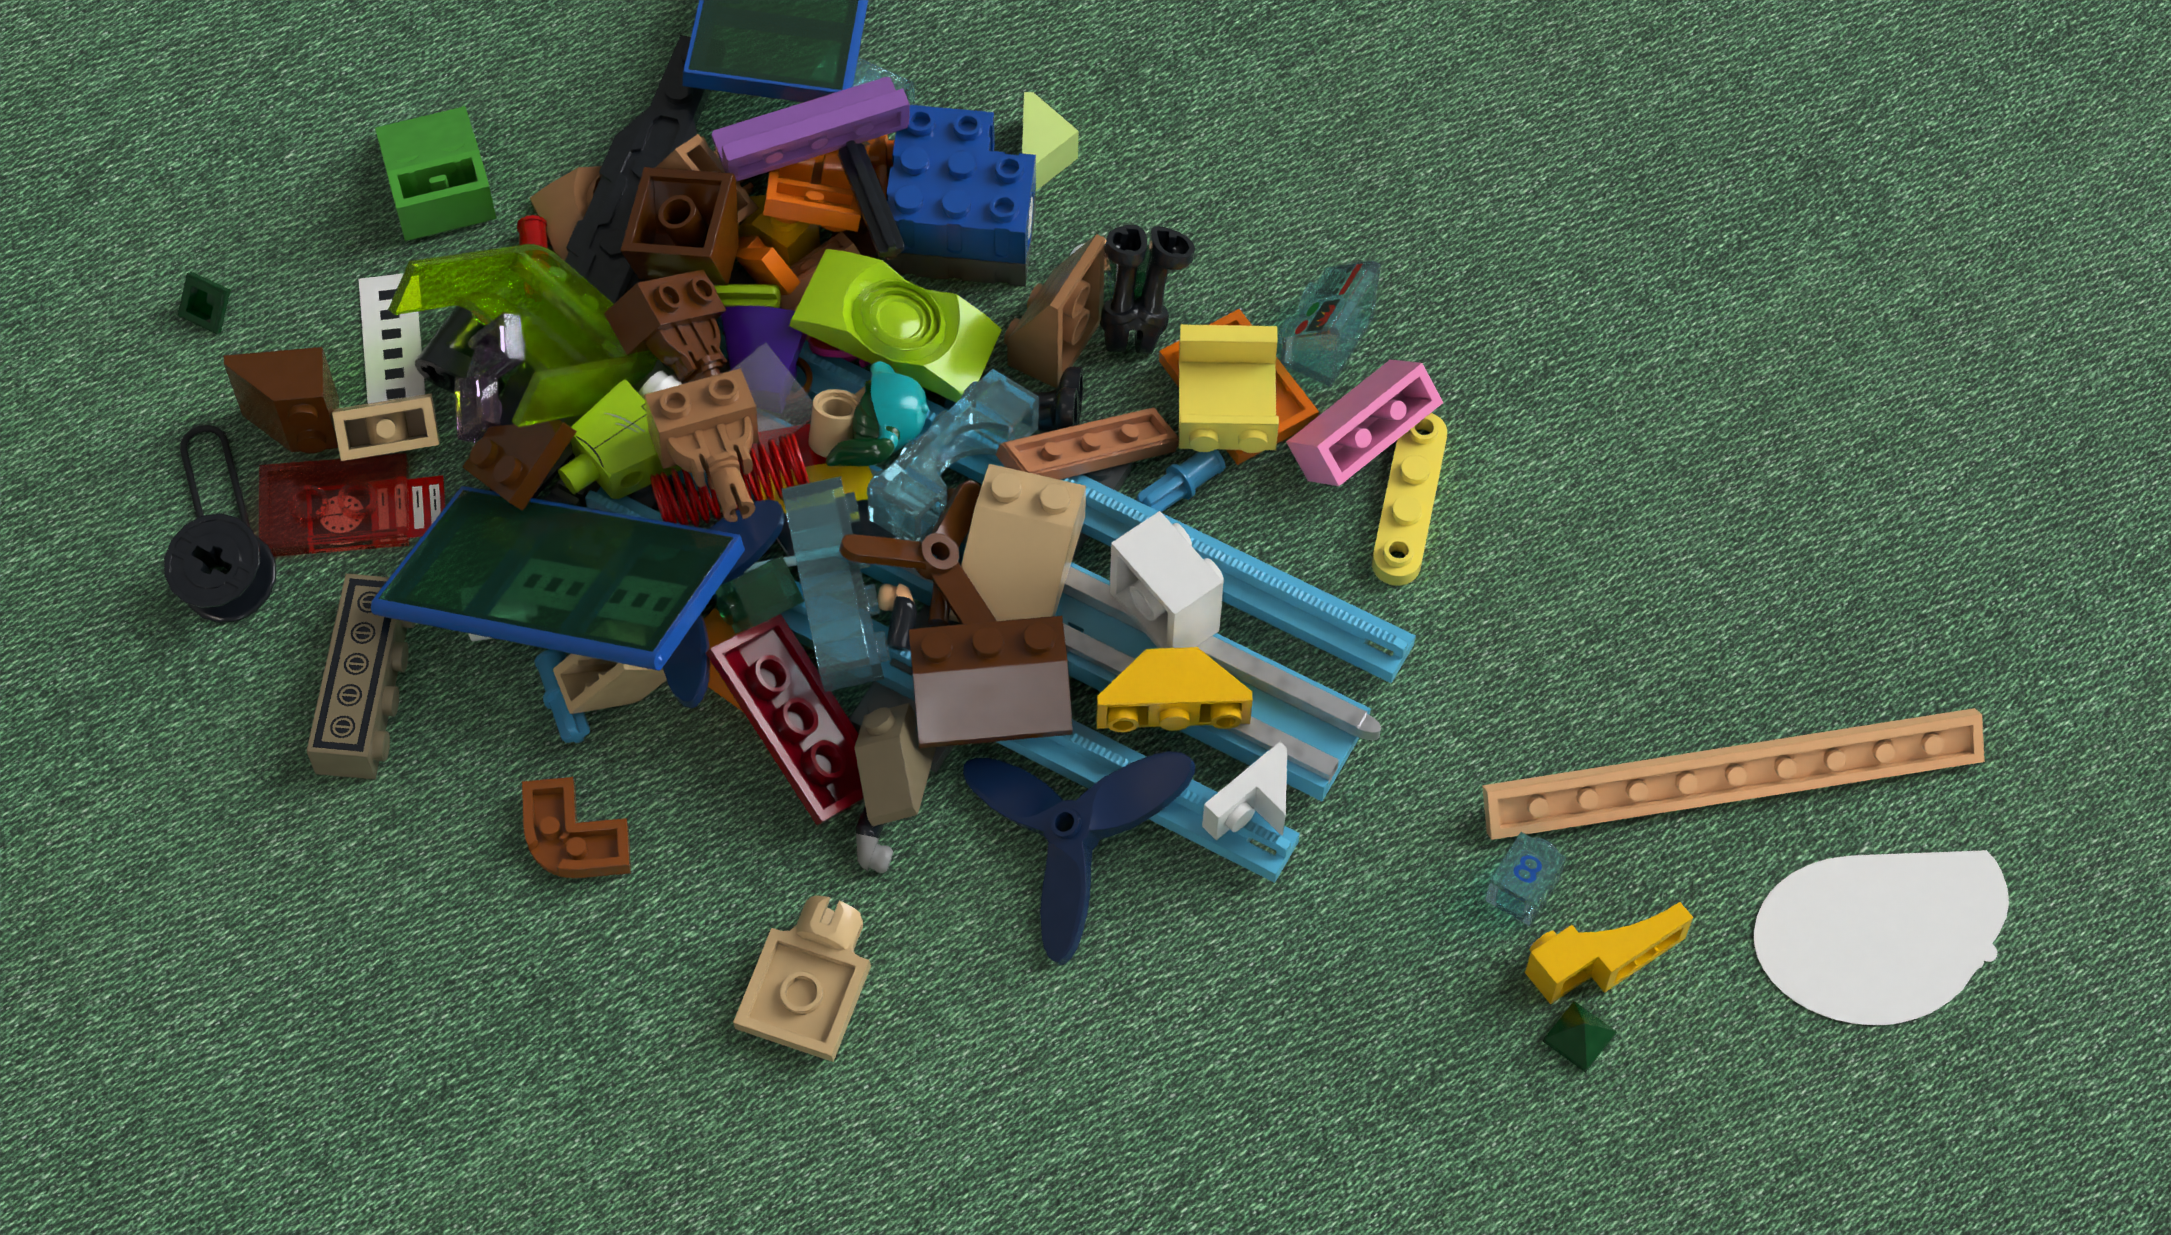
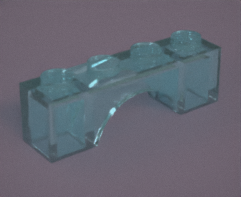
[867,369,1039,542]

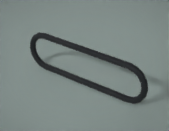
[180,425,251,566]

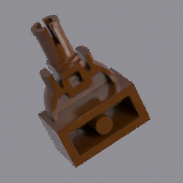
[604,269,727,384]

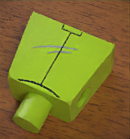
[558,379,682,499]

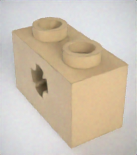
[332,393,440,461]

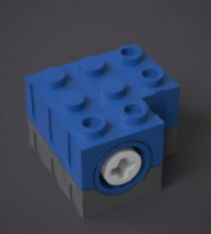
[885,105,1036,287]

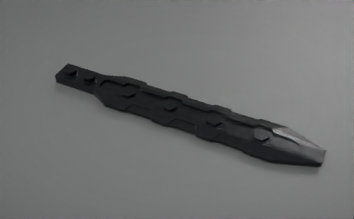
[489,35,726,499]

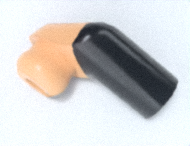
[877,583,917,652]

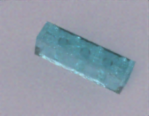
[781,476,890,692]

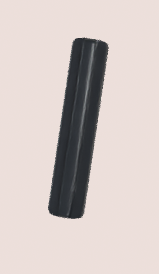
[838,140,905,260]

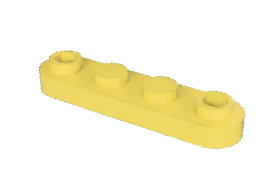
[1372,413,1447,586]

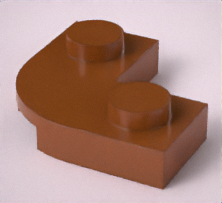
[522,777,631,878]

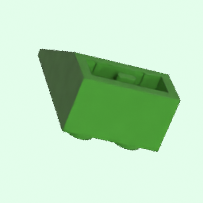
[375,106,497,241]

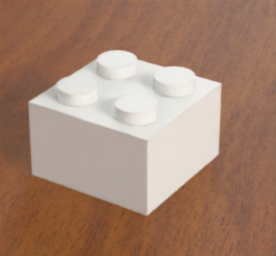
[1110,511,1224,648]

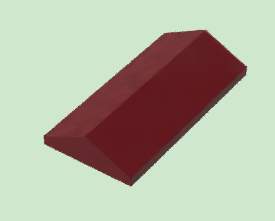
[706,613,864,826]

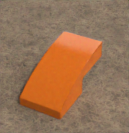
[735,236,801,295]

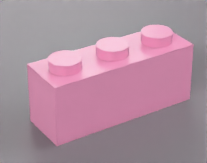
[1286,360,1443,486]

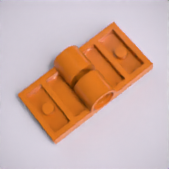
[763,140,870,232]

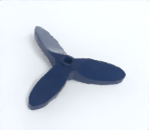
[553,500,785,708]
[963,751,1195,966]

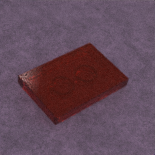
[258,453,410,557]

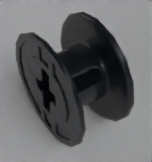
[164,513,276,624]

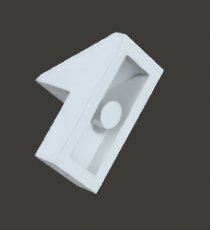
[1202,742,1287,841]

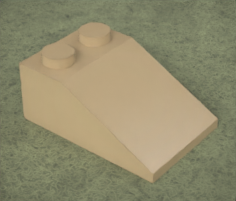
[949,464,1086,622]

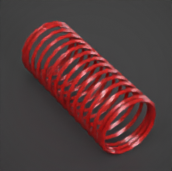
[650,432,812,527]

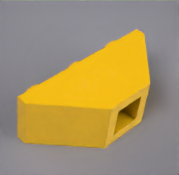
[1096,647,1253,732]

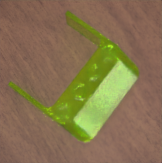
[388,244,658,427]

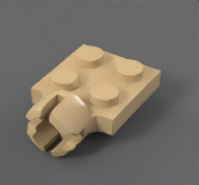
[733,895,871,1062]

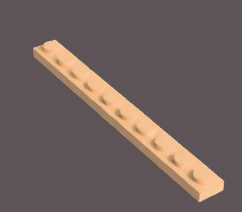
[1482,708,1985,840]

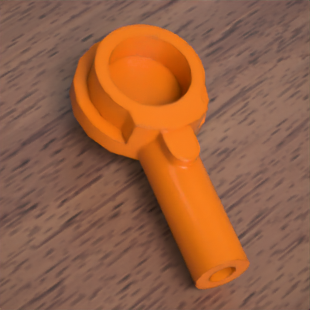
[868,134,895,200]

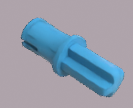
[1136,449,1226,512]
[534,649,590,744]

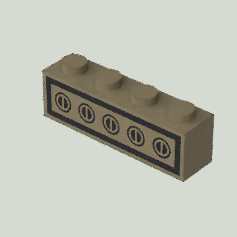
[306,573,418,779]

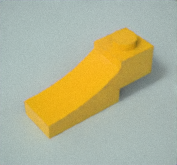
[1525,902,1693,1004]

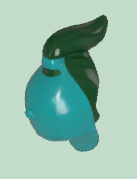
[826,361,929,467]

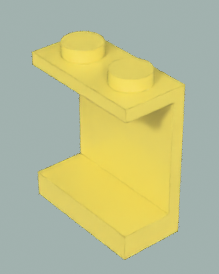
[1179,324,1279,453]

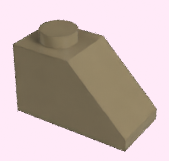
[855,703,936,826]

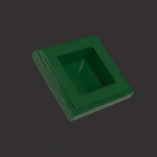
[177,272,231,334]
[1543,1001,1617,1073]

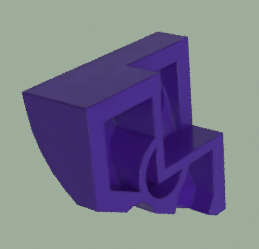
[721,306,807,414]

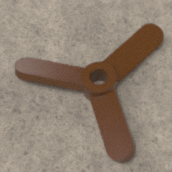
[839,480,996,624]

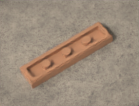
[996,407,1179,480]

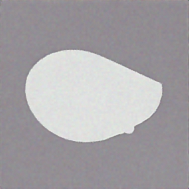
[1754,850,2009,1025]

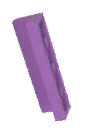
[712,77,910,182]

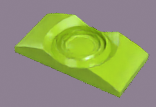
[789,249,1002,407]

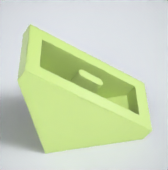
[1022,92,1079,191]

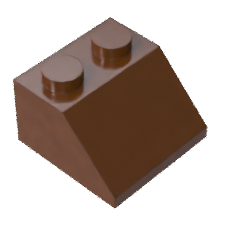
[620,167,739,285]
[224,347,339,454]

